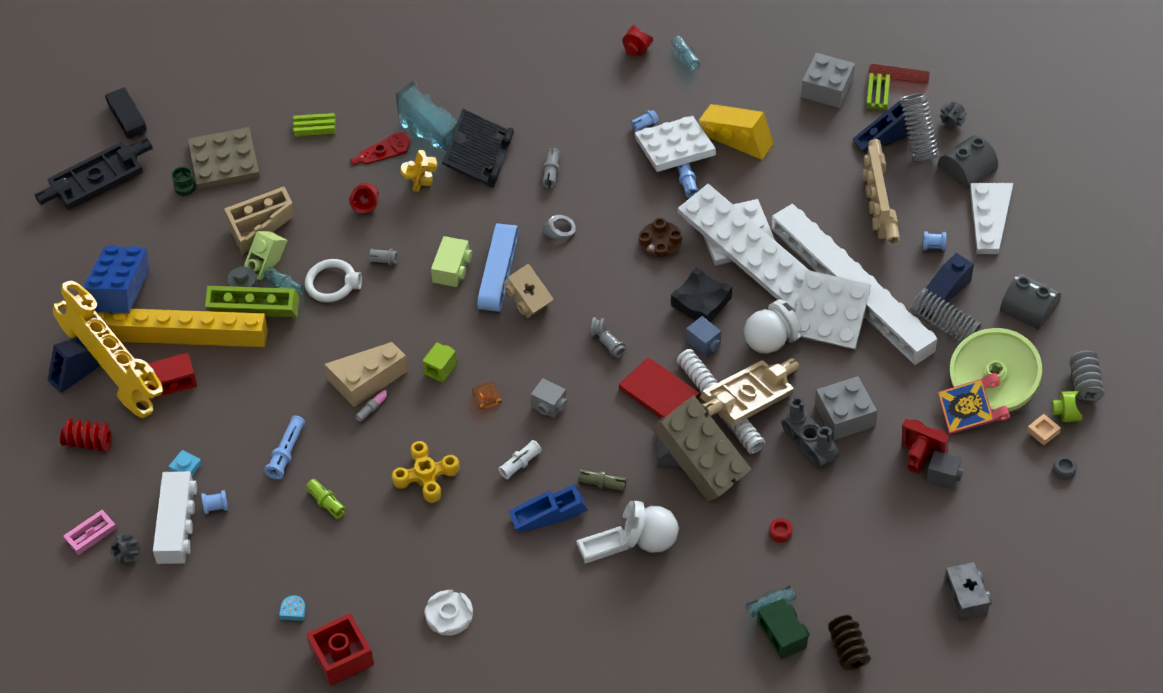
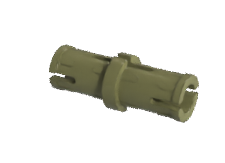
[578,469,627,492]

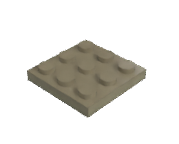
[188,127,260,190]

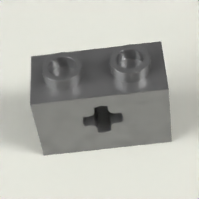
[944,562,992,621]

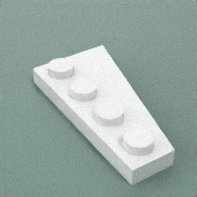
[970,183,1013,254]

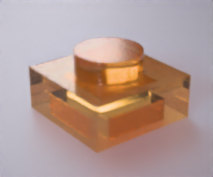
[472,381,502,410]

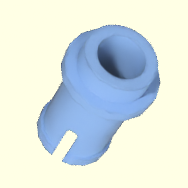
[631,110,659,132]

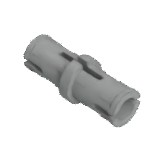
[542,148,560,188]

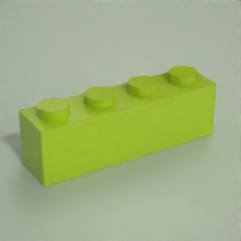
[205,286,299,318]

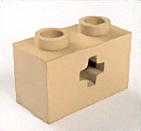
[503,263,554,319]

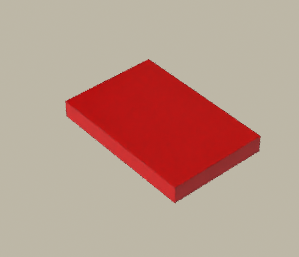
[619,357,700,419]

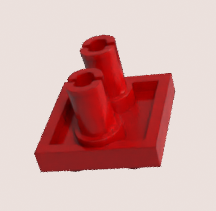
[901,418,949,473]

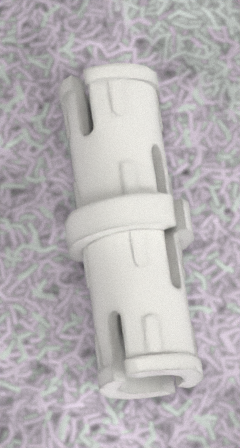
[498,440,542,479]

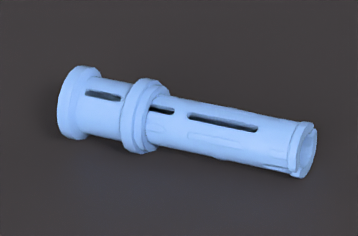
[264,416,305,480]

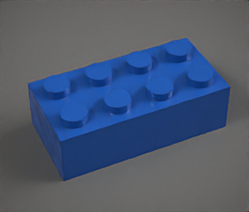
[83,245,149,313]

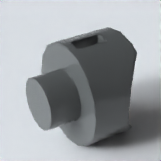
[227,267,258,287]

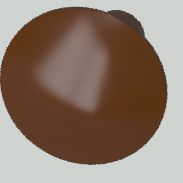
[639,218,682,256]

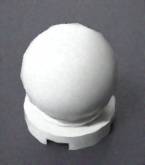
[743,299,801,354]
[619,501,679,553]

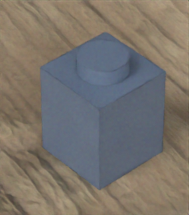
[686,316,721,357]

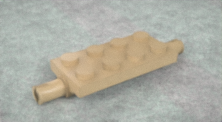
[863,139,900,245]
[700,358,799,426]

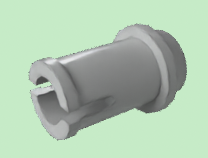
[369,248,398,266]
[599,331,626,358]

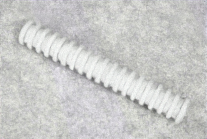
[677,349,765,454]

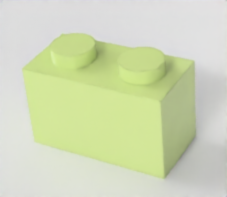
[431,236,472,287]

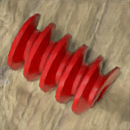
[60,418,112,452]

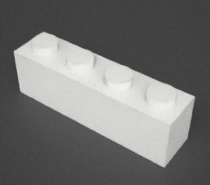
[153,472,197,564]

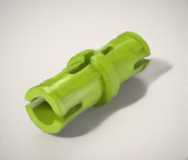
[305,479,347,519]

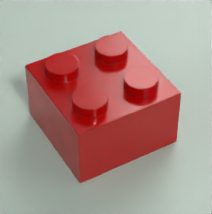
[306,613,374,686]

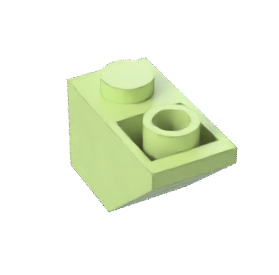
[243,231,288,280]

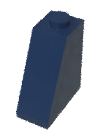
[47,337,101,392]

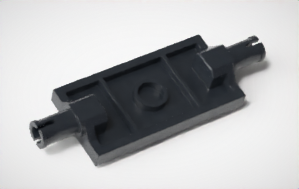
[34,137,153,210]

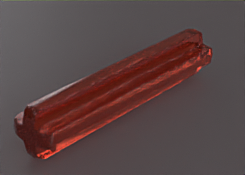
[869,63,930,83]

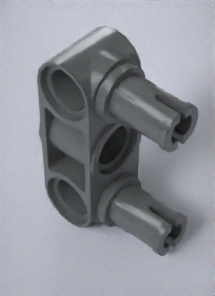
[781,396,839,468]

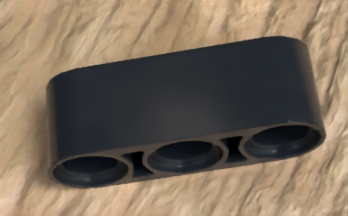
[105,87,147,138]

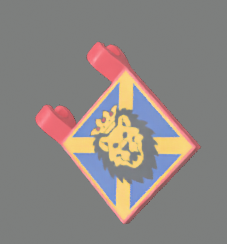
[938,373,1010,434]

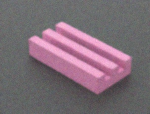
[63,510,117,555]

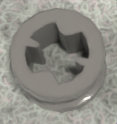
[591,317,605,338]

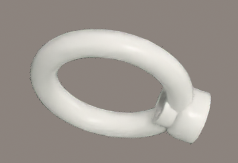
[304,259,362,302]

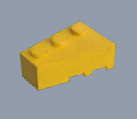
[699,104,774,160]

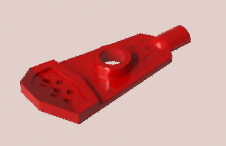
[350,132,411,166]

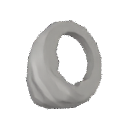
[544,215,576,240]

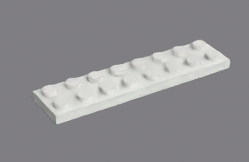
[677,184,809,312]

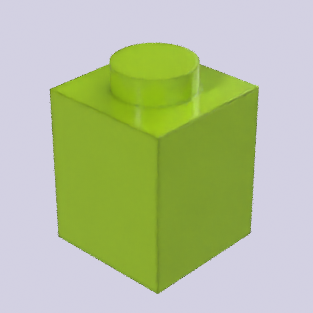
[422,342,457,383]

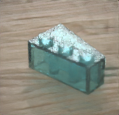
[396,80,458,151]

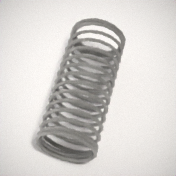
[900,93,939,161]
[910,288,981,342]

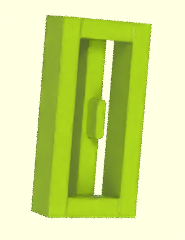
[866,73,890,110]
[293,113,336,137]

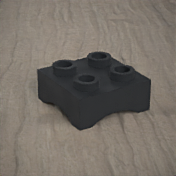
[671,267,732,322]

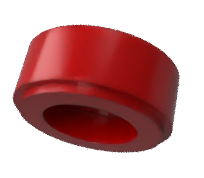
[769,518,793,543]

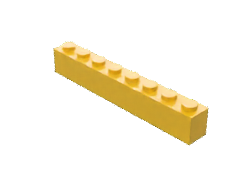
[97,309,268,347]

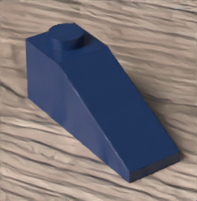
[853,101,921,152]
[918,253,974,319]

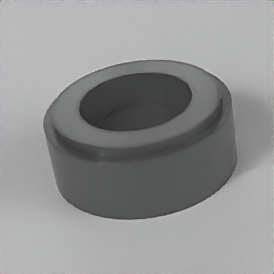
[1053,456,1077,480]

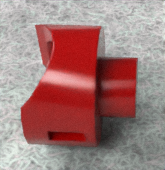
[622,25,653,56]
[349,183,380,213]

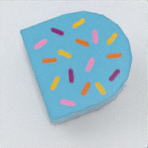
[279,595,306,621]

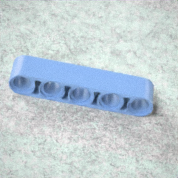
[477,223,518,312]

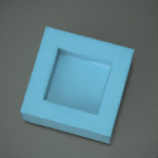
[169,450,202,476]

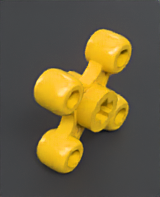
[391,441,460,503]

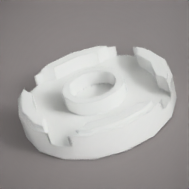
[424,590,473,636]

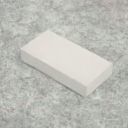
[576,526,629,564]

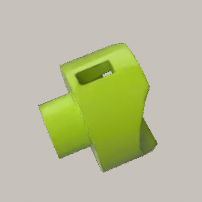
[1051,391,1083,423]

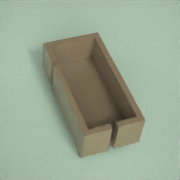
[651,395,751,502]

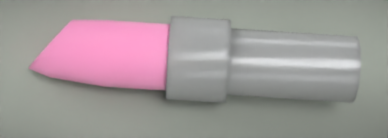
[355,390,387,422]

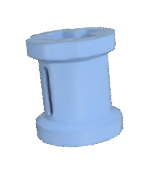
[923,231,946,251]
[202,490,228,514]

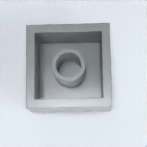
[801,53,855,108]
[815,376,877,440]

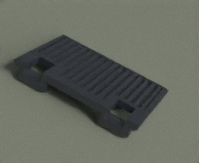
[442,109,514,188]

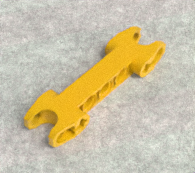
[53,280,163,418]

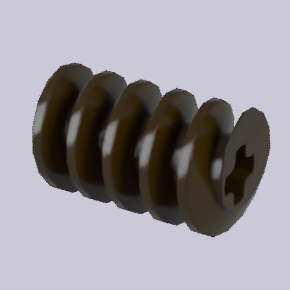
[828,615,871,670]

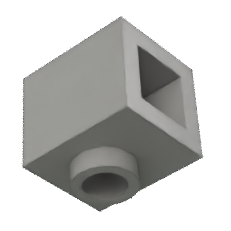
[531,378,568,418]

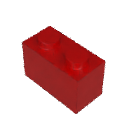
[149,353,197,398]

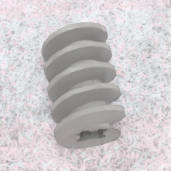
[1070,351,1105,402]

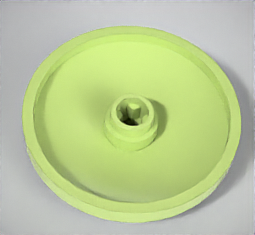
[950,328,1042,412]

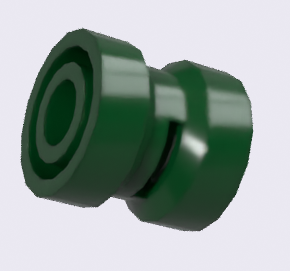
[171,166,196,196]

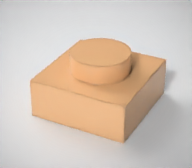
[1027,414,1061,445]

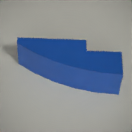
[509,484,588,531]

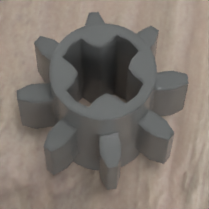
[939,101,967,128]
[110,534,140,563]

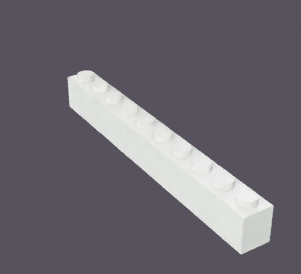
[772,204,937,365]

